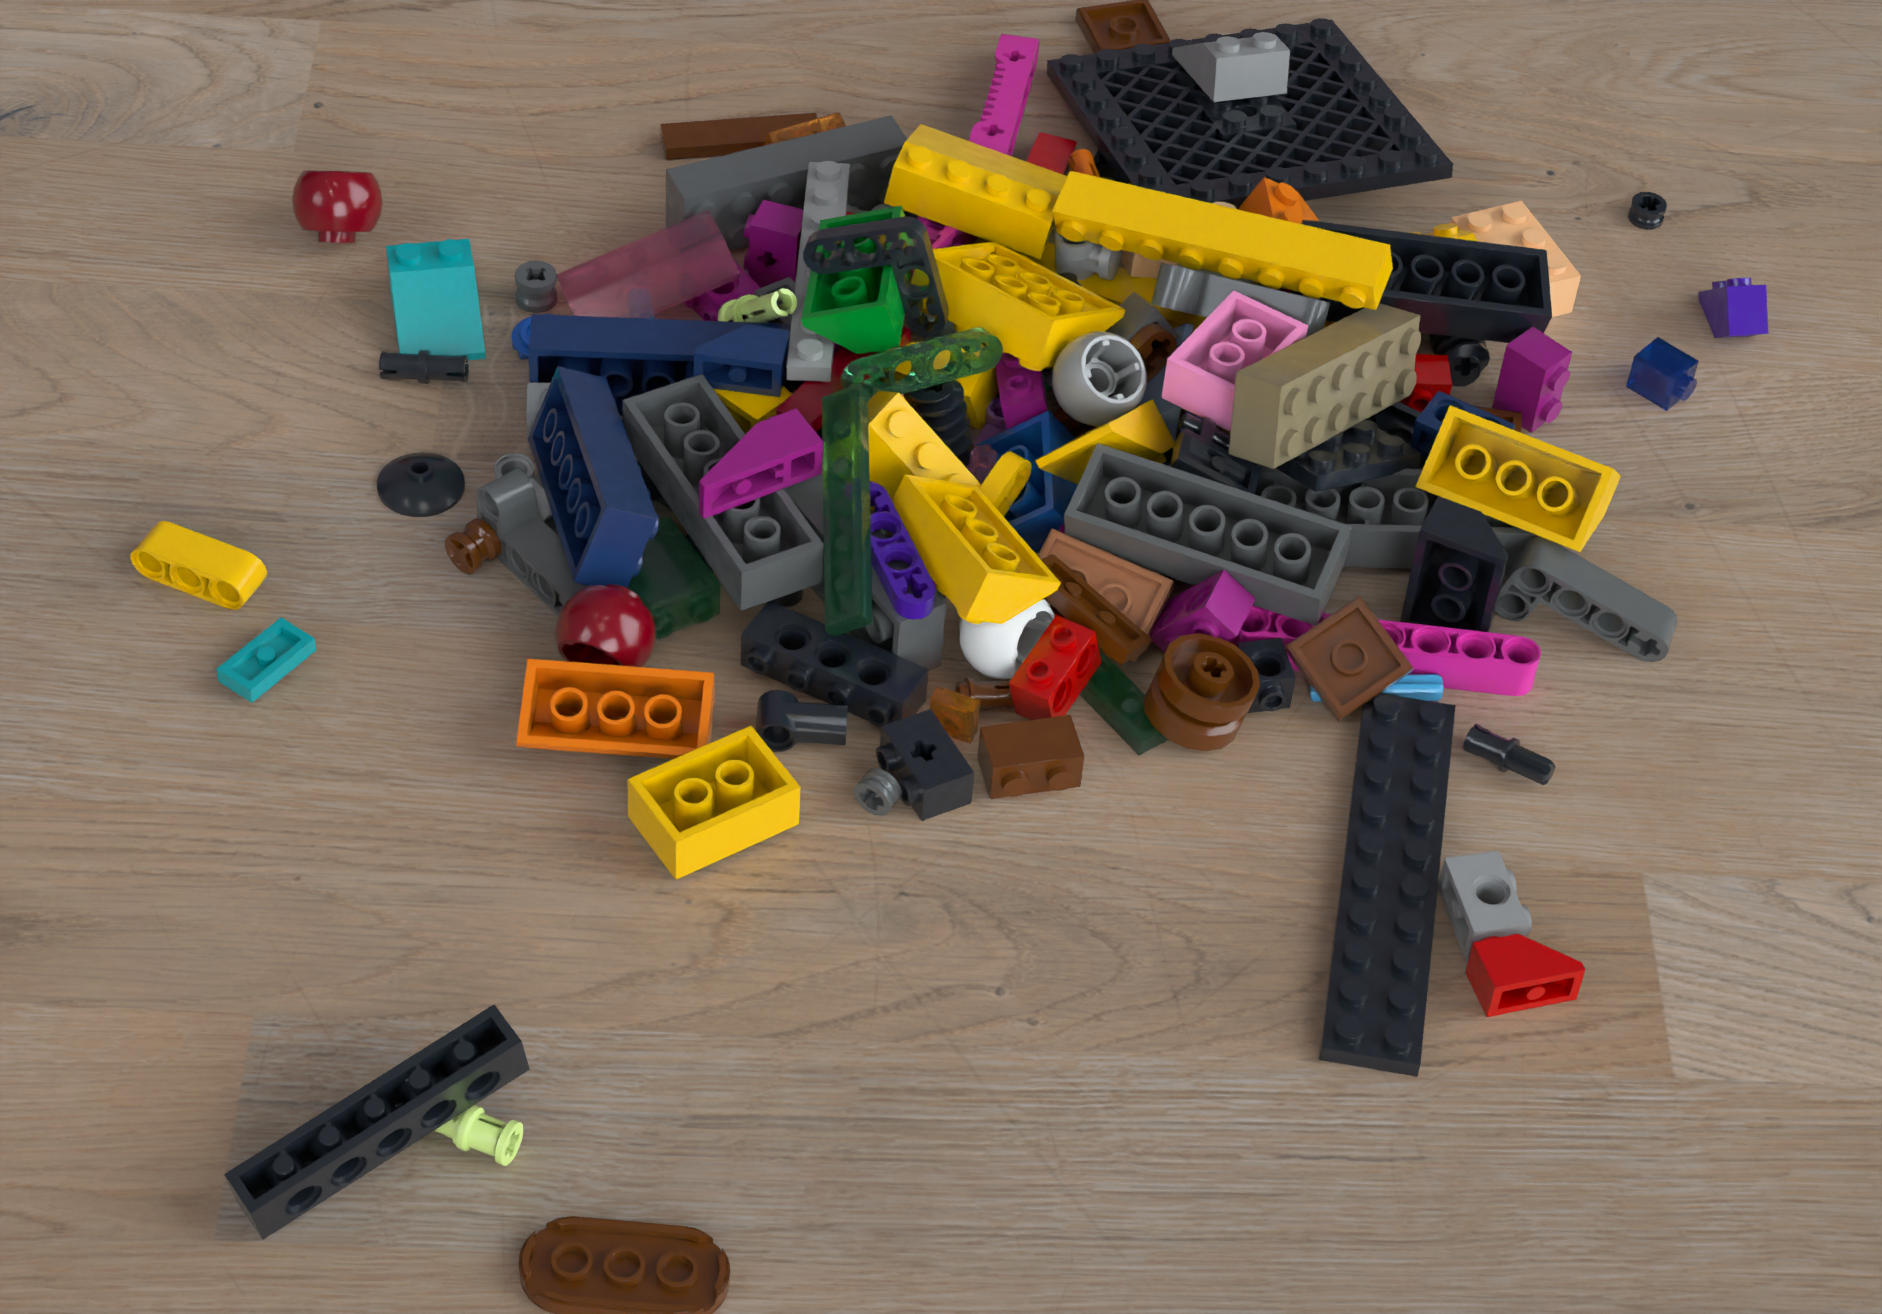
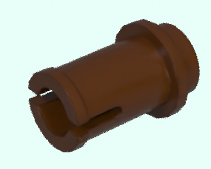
[955,677,1014,713]

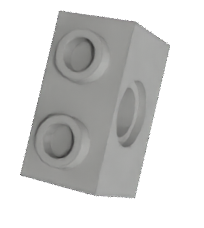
[1438,851,1532,962]

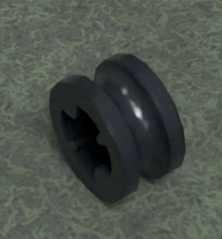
[1628,192,1667,230]

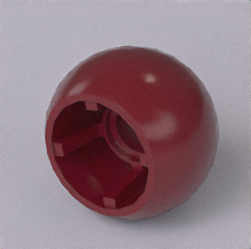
[292,170,383,243]
[555,584,656,667]

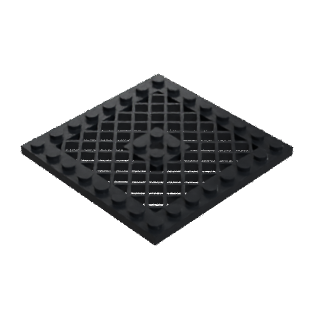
[1047,18,1453,209]

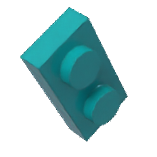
[216,617,316,703]

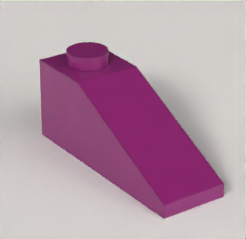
[699,409,823,519]

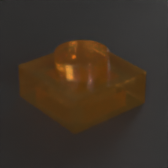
[930,686,980,744]

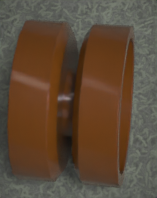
[1144,633,1260,751]

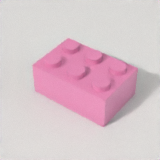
[1161,290,1308,432]

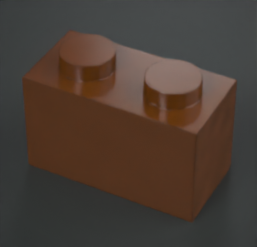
[977,715,1084,799]

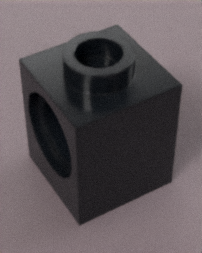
[1237,638,1296,713]

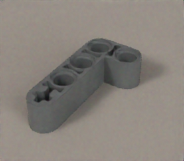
[1151,262,1330,337]
[476,469,590,617]
[1495,537,1678,662]

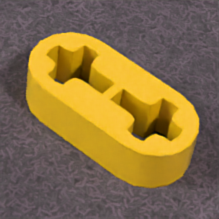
[979,451,1032,517]

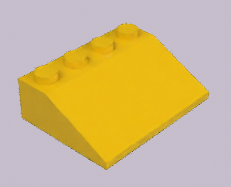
[884,124,1067,259]
[911,241,1125,371]

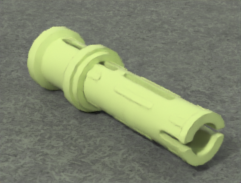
[717,288,797,323]
[434,1105,524,1166]

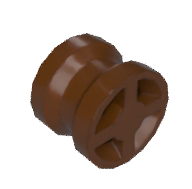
[445,518,502,575]

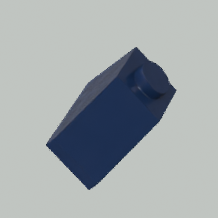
[694,324,789,397]

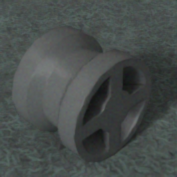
[515,261,557,313]

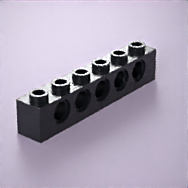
[224,1005,530,1240]

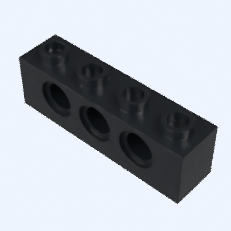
[741,601,929,727]

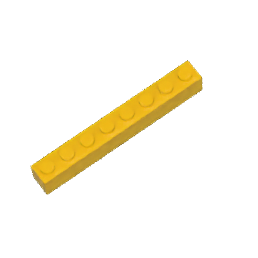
[1052,171,1393,310]

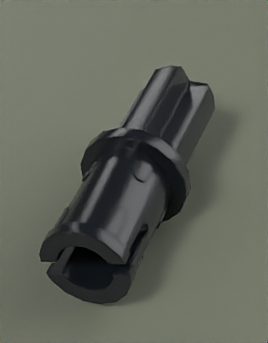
[1463,724,1555,785]

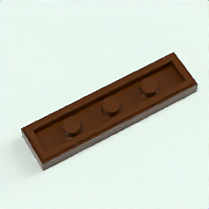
[660,113,821,160]

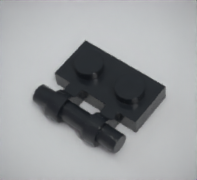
[1170,412,1261,494]

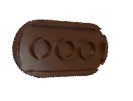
[519,1216,730,1314]

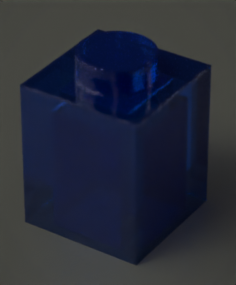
[1626,337,1699,411]

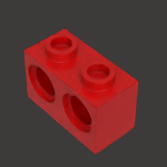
[1009,615,1101,720]

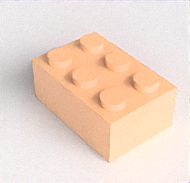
[1450,200,1581,317]

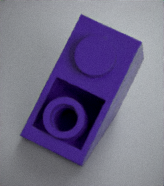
[1698,278,1769,338]

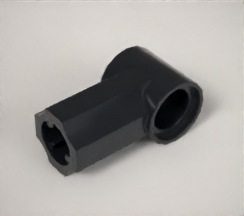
[755,690,848,752]

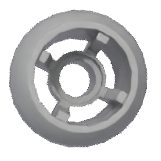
[1052,331,1147,427]

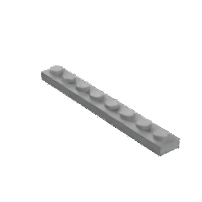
[787,161,850,382]

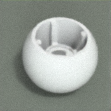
[959,599,1055,680]

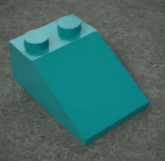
[386,239,486,360]

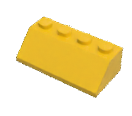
[1415,405,1621,552]
[892,474,1061,624]

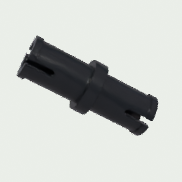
[379,350,469,384]

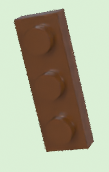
[1041,554,1153,665]

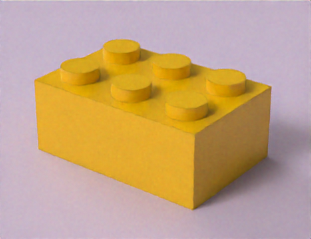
[627,726,801,880]

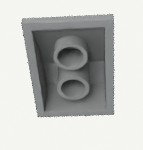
[1172,32,1290,102]

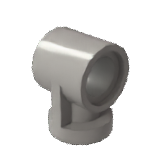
[1055,230,1122,281]

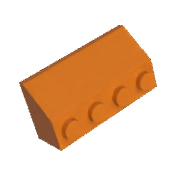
[516,659,715,759]

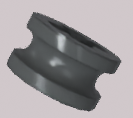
[854,768,902,816]

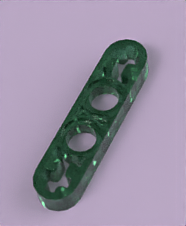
[841,327,1003,404]

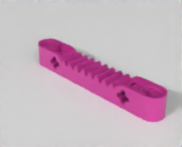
[969,33,1040,156]

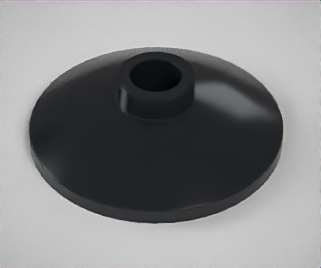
[377,452,465,517]

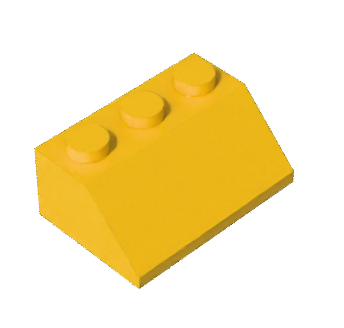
[823,391,981,535]

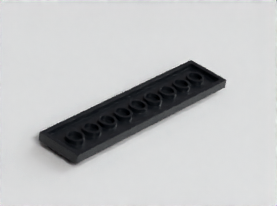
[1319,693,1456,1077]

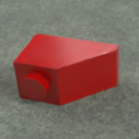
[1465,934,1586,1017]

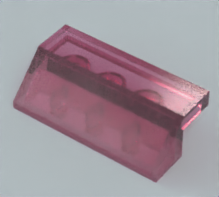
[557,210,740,318]

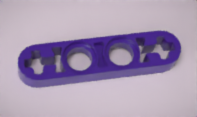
[846,481,936,620]

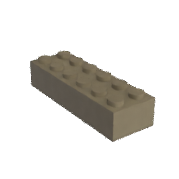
[1229,303,1421,469]

